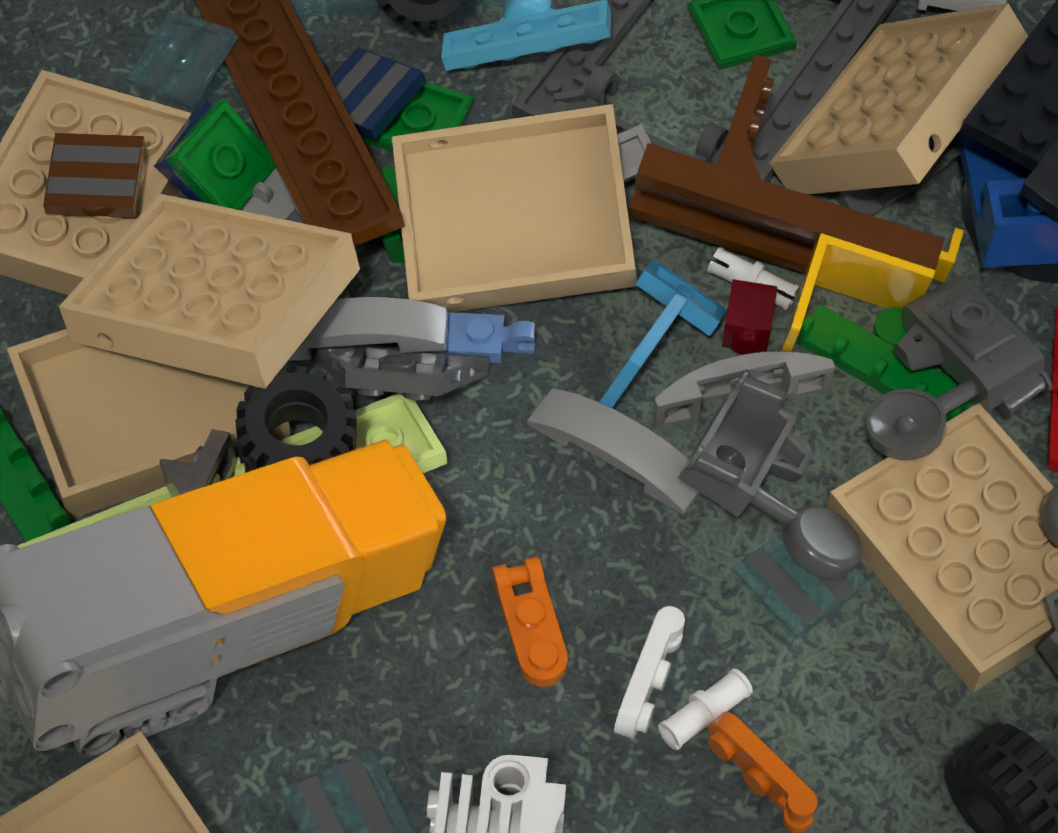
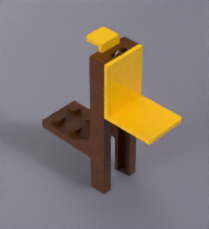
[628,54,964,352]

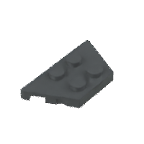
[314,345,490,400]

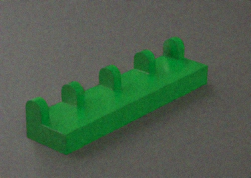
[795,304,975,422]
[0,408,71,543]

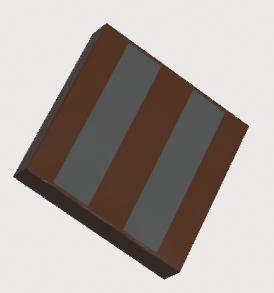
[43,133,146,217]

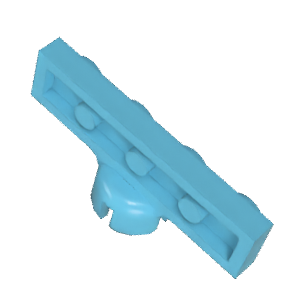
[441,0,611,71]

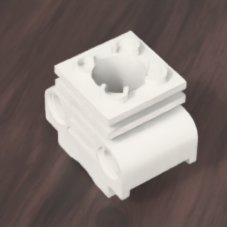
[427,755,566,833]

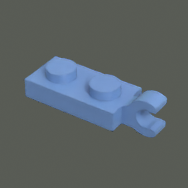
[432,312,536,363]

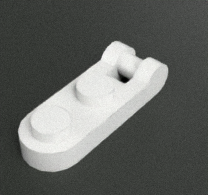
[614,606,685,739]

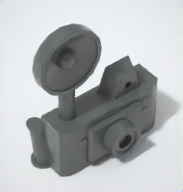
[866,275,1053,460]
[678,368,862,579]

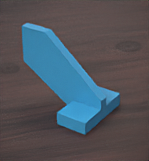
[600,259,727,408]

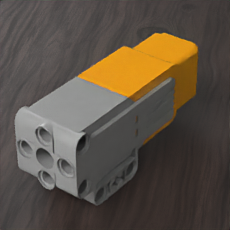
[0,440,446,758]

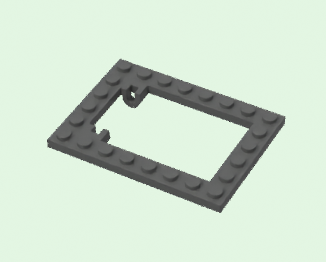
[512,0,897,182]

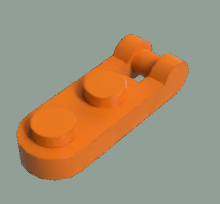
[491,556,568,687]
[708,711,818,833]

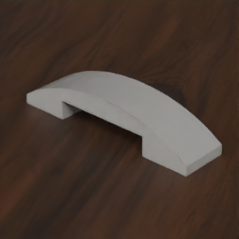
[288,297,448,361]
[652,352,835,429]
[527,389,700,515]

